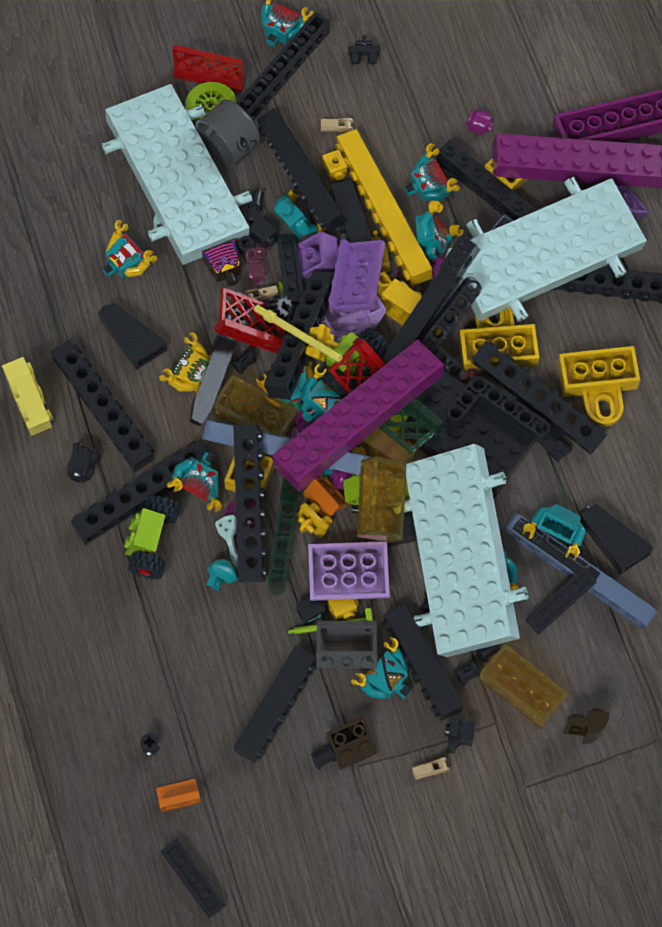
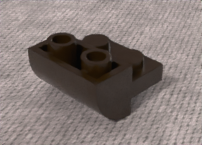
[563,708,609,744]
[325,717,377,770]

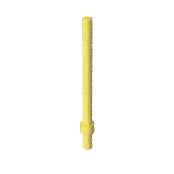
[254,305,343,362]

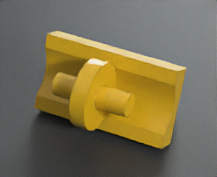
[306,324,339,362]
[297,503,333,540]

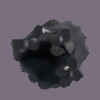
[67,442,100,483]

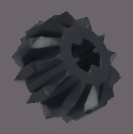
[264,294,295,326]

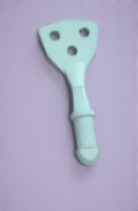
[215,515,238,573]

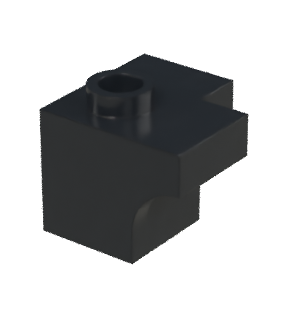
[445,716,475,753]

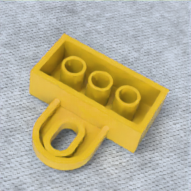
[459,308,539,373]
[557,346,640,427]

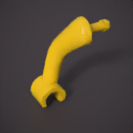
[372,230,390,272]

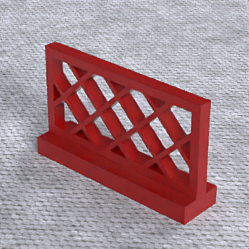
[172,45,246,93]
[214,287,285,354]
[328,337,385,394]

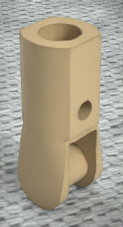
[321,118,353,133]
[244,285,279,302]
[411,757,450,780]

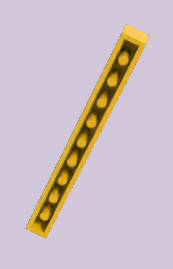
[335,129,432,286]

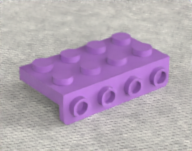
[329,239,385,313]

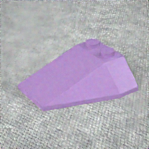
[322,295,386,343]

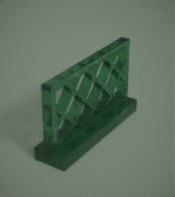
[379,398,444,455]

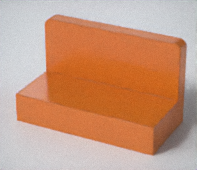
[303,475,349,518]
[156,779,201,812]

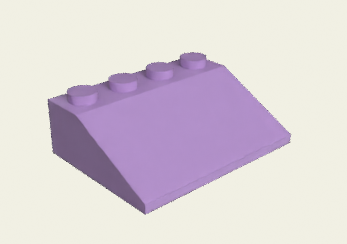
[308,542,390,601]

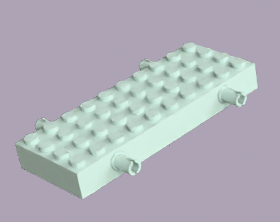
[102,84,252,265]
[445,177,647,322]
[394,444,529,657]

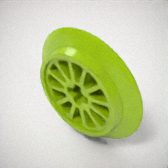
[185,82,237,123]

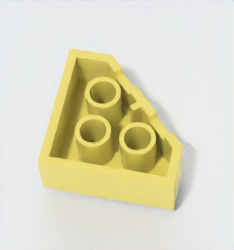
[2,357,53,436]

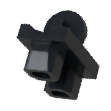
[348,35,380,64]

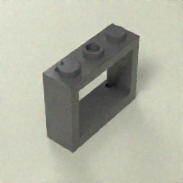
[316,621,377,669]

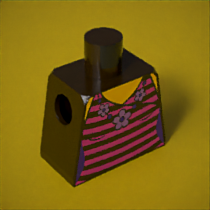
[202,240,241,286]

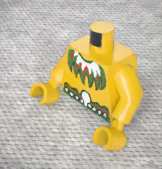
[159,332,209,392]

